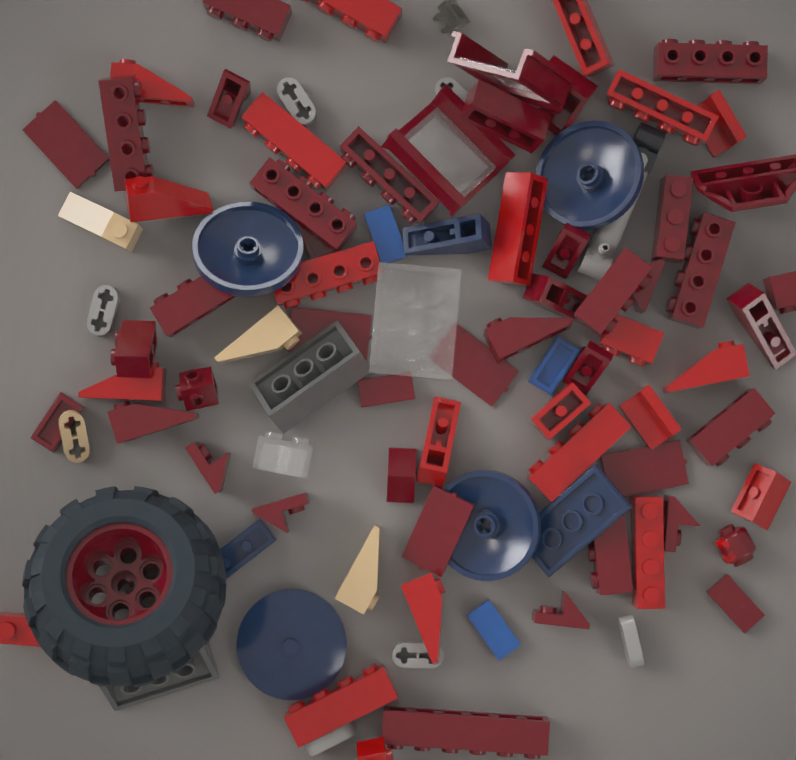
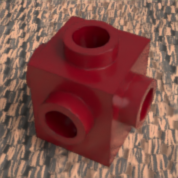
[175,366,219,411]

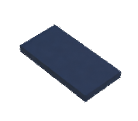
[532,464,633,578]

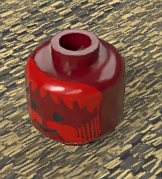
[714,524,756,567]

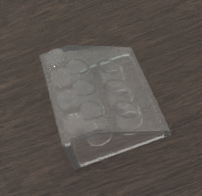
[369,262,462,381]

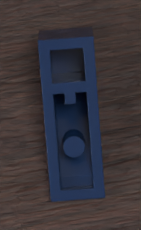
[402,213,492,255]

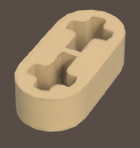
[59,410,90,463]

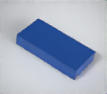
[364,205,408,266]
[528,335,581,396]
[467,599,521,660]

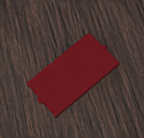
[22,100,110,189]
[287,307,372,360]
[428,323,519,407]
[601,440,689,497]
[401,485,475,577]

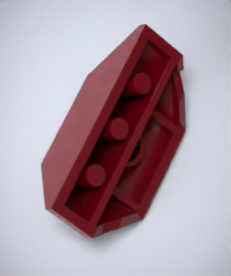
[690,154,796,212]

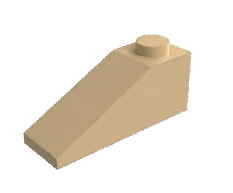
[58,192,143,253]
[214,305,302,363]
[335,524,380,615]

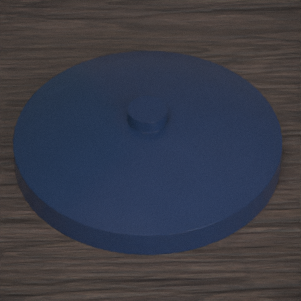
[536,121,644,230]
[192,202,303,297]
[444,470,541,581]
[236,589,347,700]

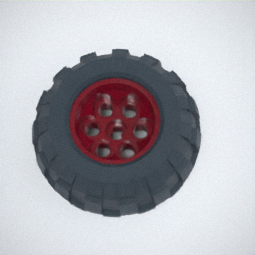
[22,486,227,688]

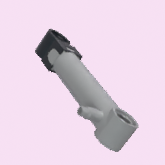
[577,122,666,281]

